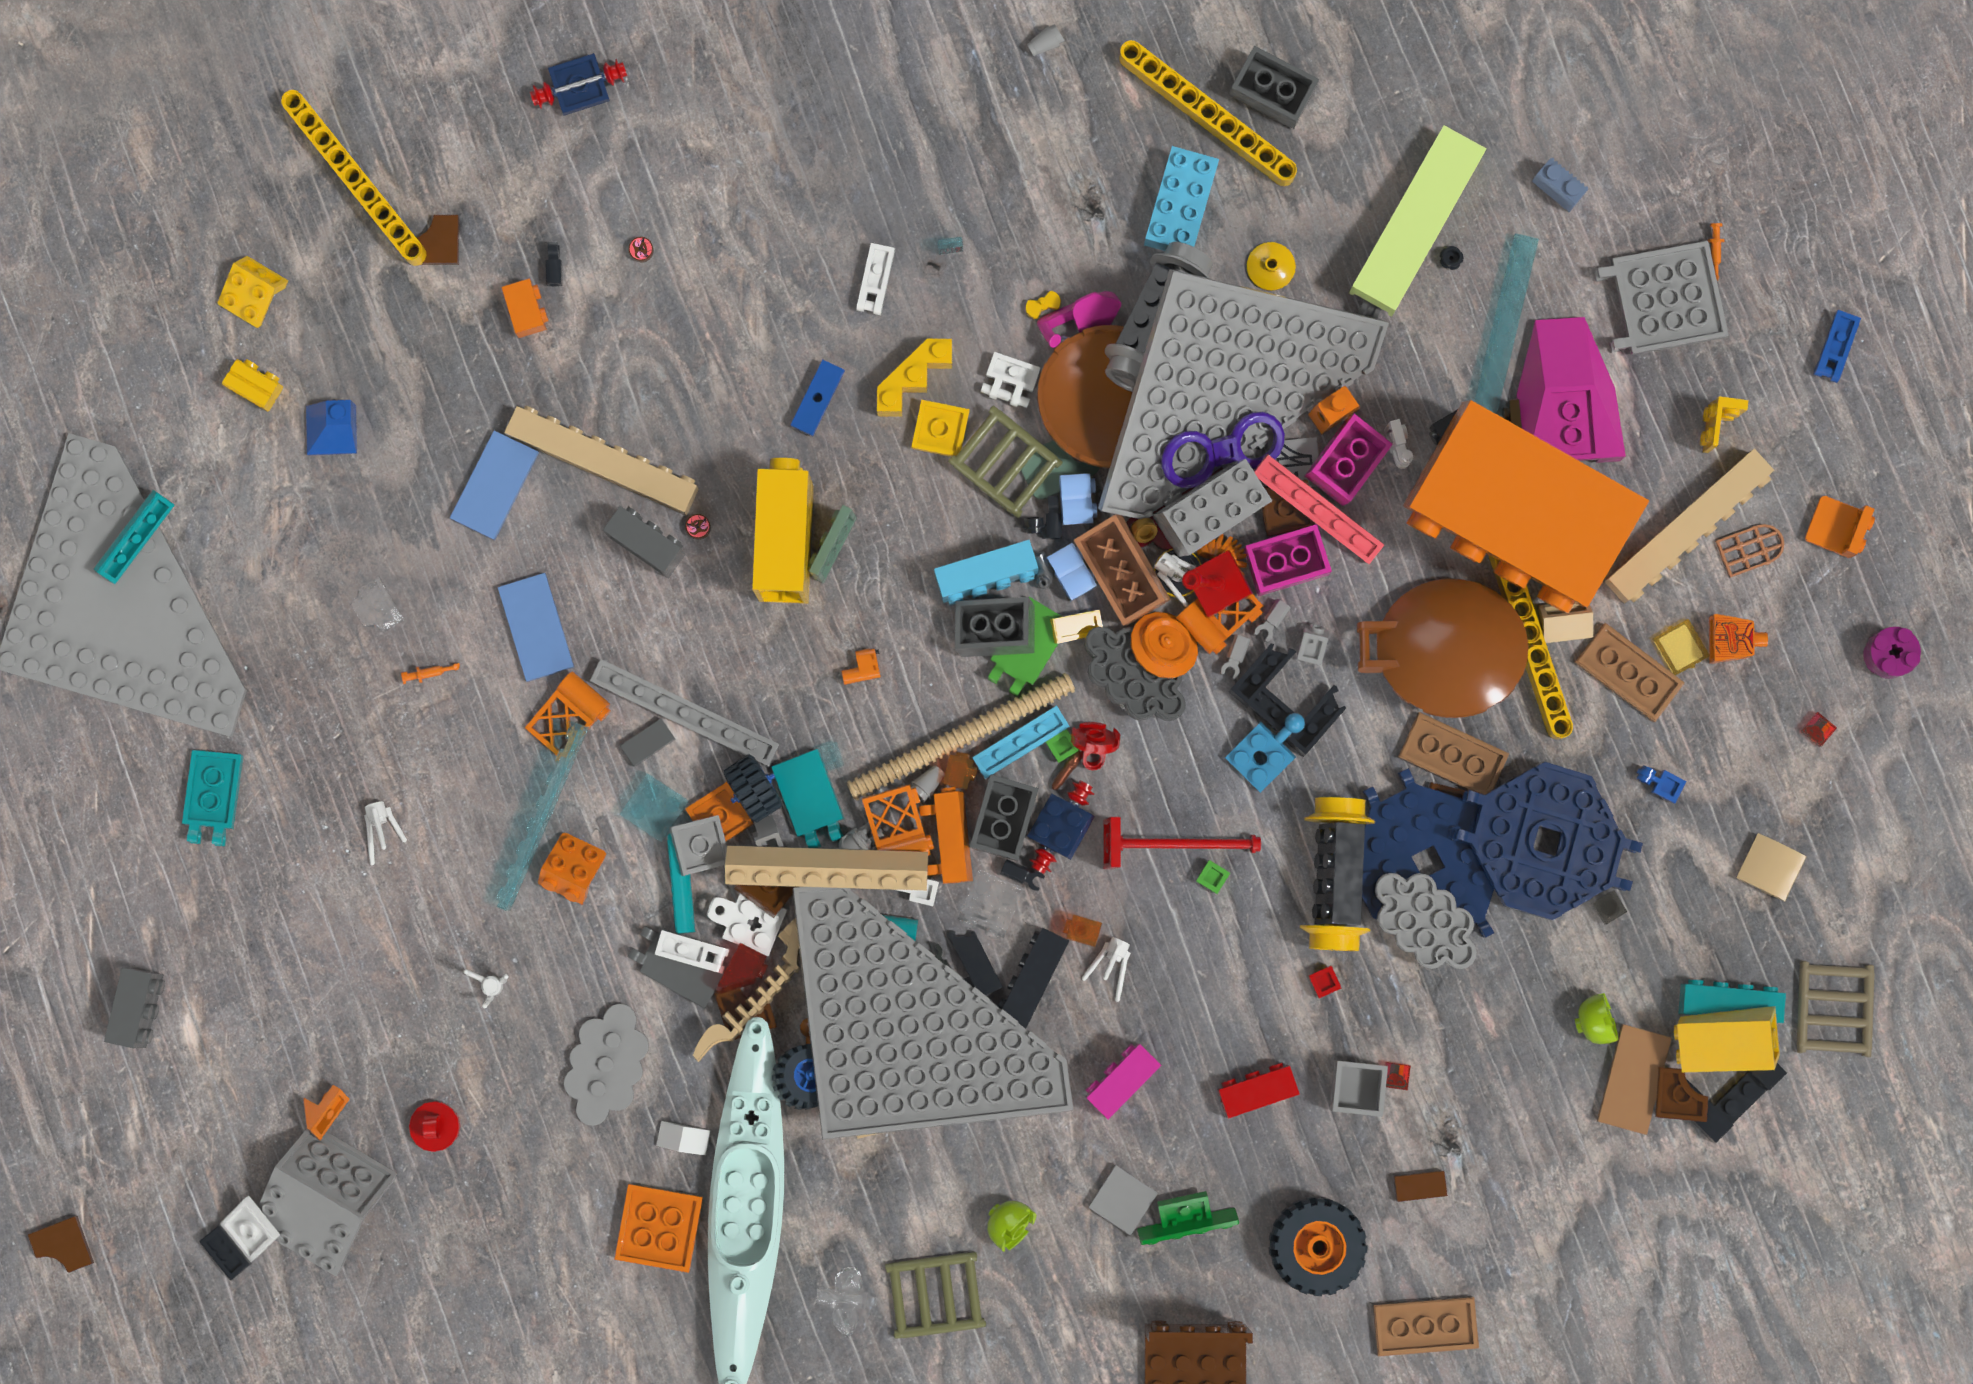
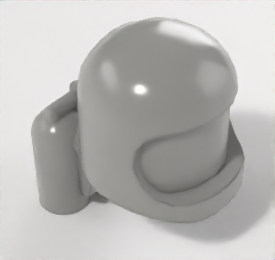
[838,819,886,850]

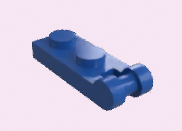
[1813,310,1861,383]

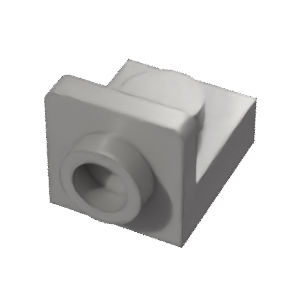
[1297,624,1329,665]

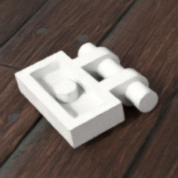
[981,352,1041,408]
[1384,419,1413,469]

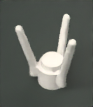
[1154,552,1196,607]
[364,801,407,865]
[1082,937,1131,1002]
[464,969,509,1008]

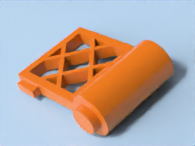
[1176,594,1263,655]
[525,671,611,760]
[862,784,934,856]

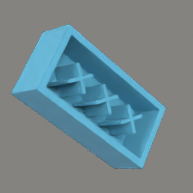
[1144,146,1219,251]
[934,539,1038,605]

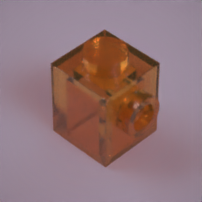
[943,752,978,791]
[1063,915,1102,948]

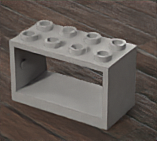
[1152,459,1272,557]

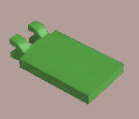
[988,597,1062,697]

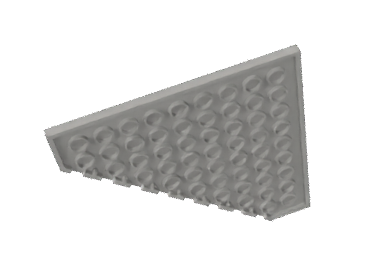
[1098,269,1389,519]
[0,433,247,737]
[793,887,1073,1140]

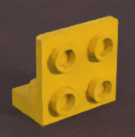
[218,256,289,328]
[1700,396,1749,453]

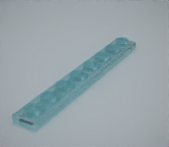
[1474,233,1539,414]
[496,722,589,911]

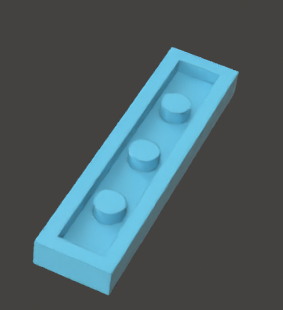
[972,706,1070,779]

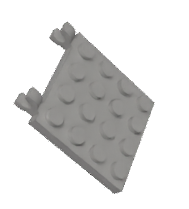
[1594,241,1729,355]

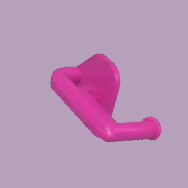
[1037,291,1122,348]

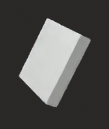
[220,1196,280,1262]

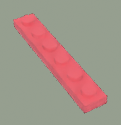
[1254,454,1384,564]

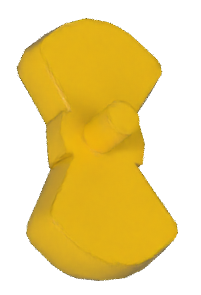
[1025,291,1061,319]

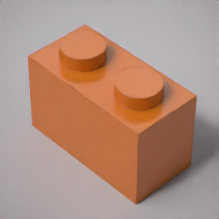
[501,278,549,338]

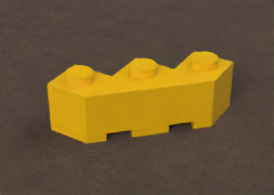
[877,339,952,417]

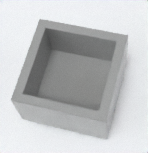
[1330,1060,1388,1117]

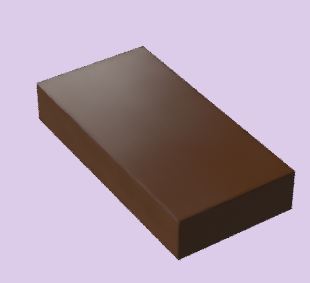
[1393,1171,1448,1202]

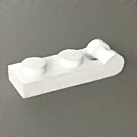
[857,243,895,316]
[655,930,729,974]

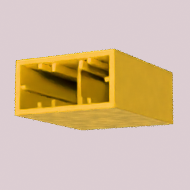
[752,458,814,604]

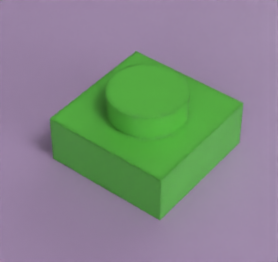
[1045,729,1079,764]
[1196,860,1230,894]

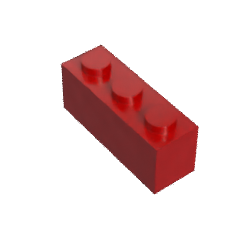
[1217,1062,1300,1119]

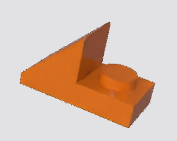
[304,1085,350,1140]

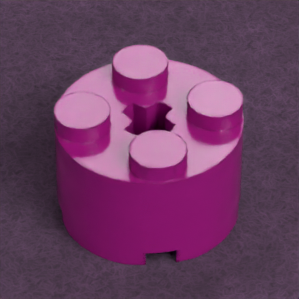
[1863,627,1921,679]

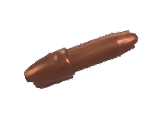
[1051,750,1082,790]

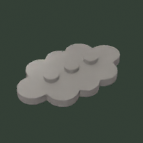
[1374,873,1477,969]
[564,1004,649,1126]

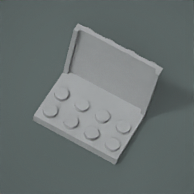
[258,1129,397,1277]

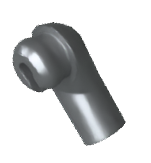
[1035,551,1054,589]

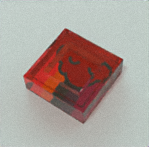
[1800,712,1837,747]
[1384,1062,1411,1090]

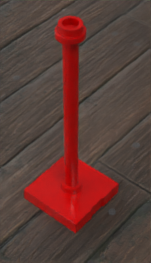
[1182,550,1253,618]
[1103,817,1261,869]

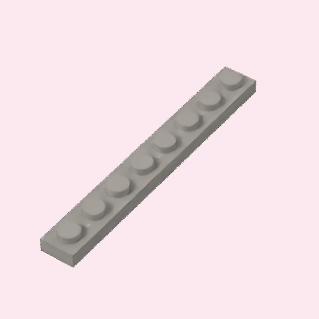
[590,659,780,767]

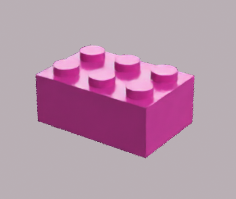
[1304,414,1393,506]
[1244,524,1332,597]
[1085,1043,1161,1120]

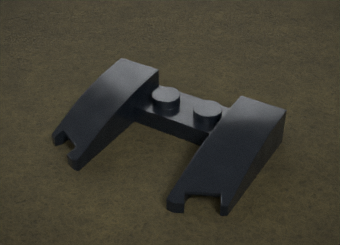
[1229,643,1346,757]
[948,931,1003,996]
[1686,1063,1787,1143]

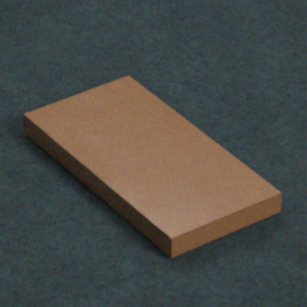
[1574,623,1685,722]
[1398,712,1509,795]
[1597,1024,1672,1135]
[1373,1297,1479,1357]

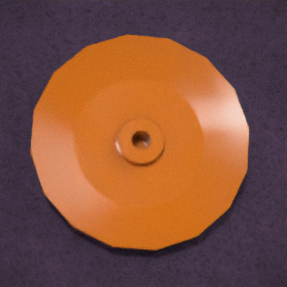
[1130,612,1198,679]

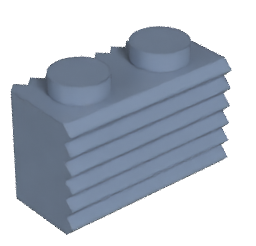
[1532,158,1588,212]

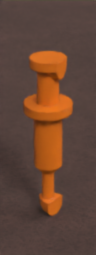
[1708,223,1725,281]
[401,663,460,684]

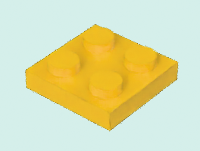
[911,399,970,457]

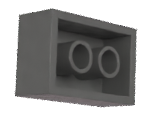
[1229,46,1319,129]
[603,506,686,579]
[955,597,1035,657]
[970,775,1039,862]
[104,967,165,1049]

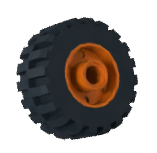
[1268,1197,1368,1296]

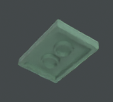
[808,505,857,584]

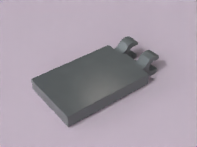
[627,926,730,1009]

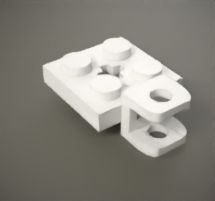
[707,893,787,956]

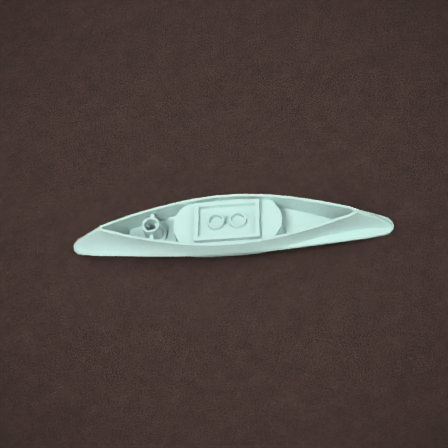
[708,1017,784,1384]

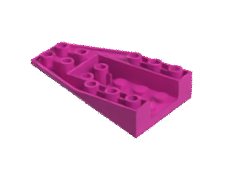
[1516,317,1626,463]

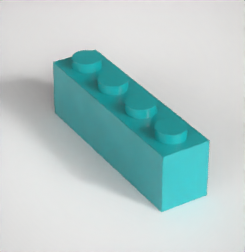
[1678,979,1786,1023]

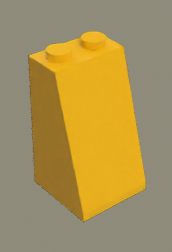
[1674,1006,1780,1072]

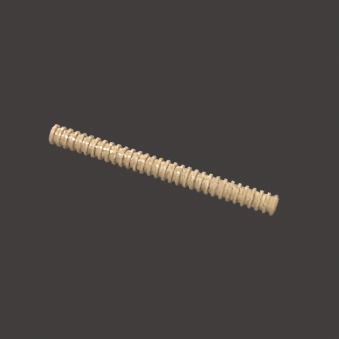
[847,673,1075,801]

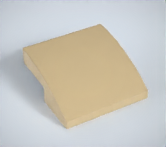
[1736,833,1806,902]

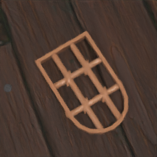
[1715,524,1785,578]

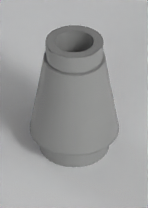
[1027,24,1064,56]
[911,765,945,802]

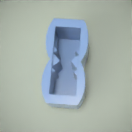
[1059,473,1097,525]
[1047,543,1097,602]

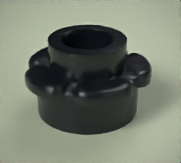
[1439,246,1464,270]
[1022,517,1046,534]

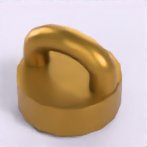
[1130,518,1157,543]

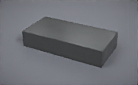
[620,718,676,767]

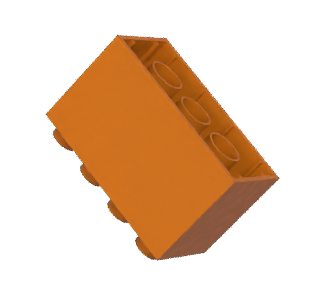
[1403,400,1649,614]

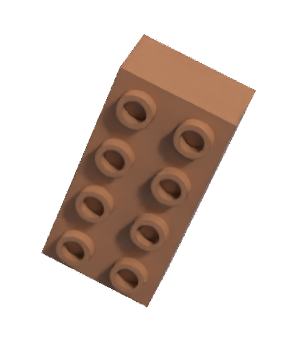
[1074,514,1171,626]

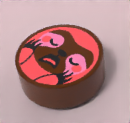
[629,237,654,263]
[686,514,711,540]

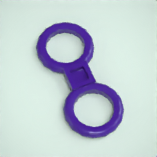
[1161,412,1285,488]

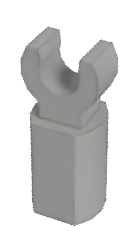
[1254,599,1291,643]
[1220,634,1251,680]

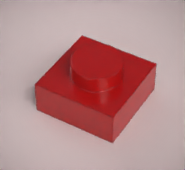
[1308,965,1342,999]

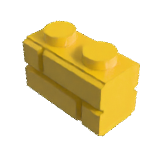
[222,359,283,412]

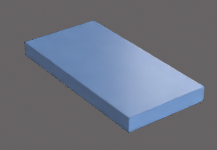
[450,431,539,540]
[498,573,574,682]

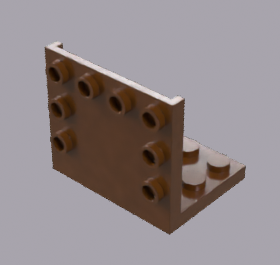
[1145,1320,1253,1384]

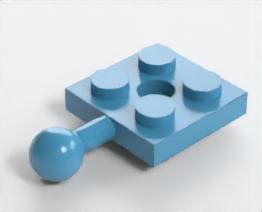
[1225,713,1305,793]

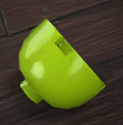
[1575,993,1619,1044]
[987,1200,1037,1252]

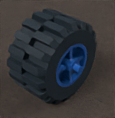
[724,754,782,823]
[772,1044,818,1110]

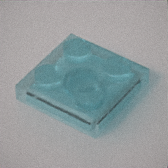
[620,773,689,842]

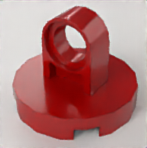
[1071,722,1121,771]
[409,1101,461,1152]

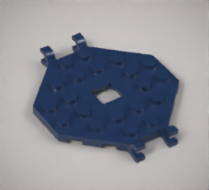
[1451,762,1643,920]
[1362,768,1494,938]

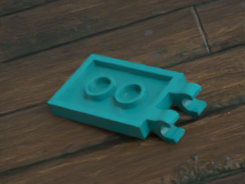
[772,749,845,849]
[182,750,243,847]

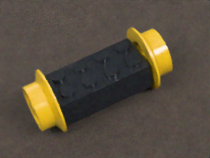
[1300,797,1375,951]

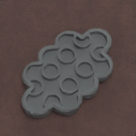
[1084,626,1186,721]

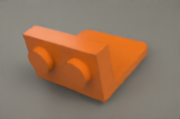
[1805,496,1875,559]
[538,833,606,905]

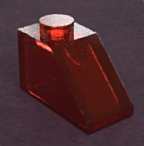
[716,943,769,994]

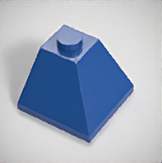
[306,400,357,455]

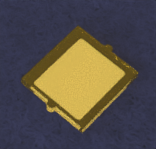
[1653,619,1710,676]

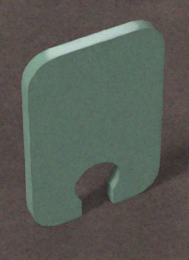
[1021,440,1099,499]

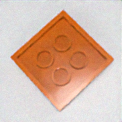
[614,1184,703,1273]

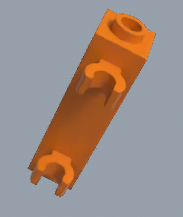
[919,787,973,884]

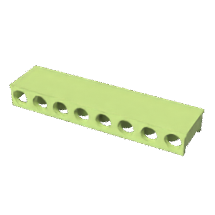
[1349,125,1486,317]

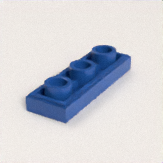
[790,359,845,437]

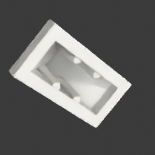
[656,1121,711,1155]

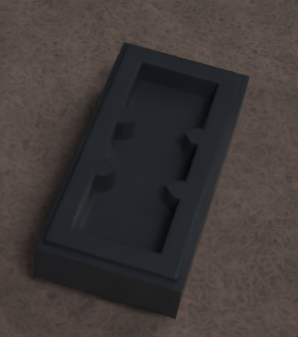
[199,1225,252,1281]

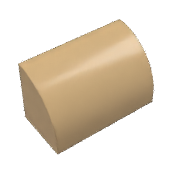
[1539,604,1593,643]

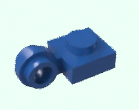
[1636,765,1687,804]

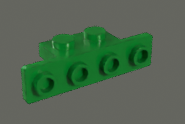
[1137,1191,1239,1245]

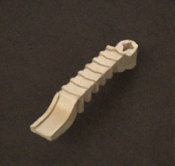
[693,918,800,1062]

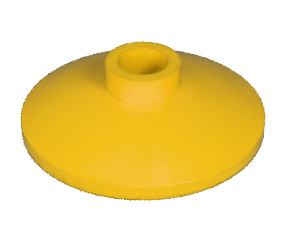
[1247,242,1296,291]

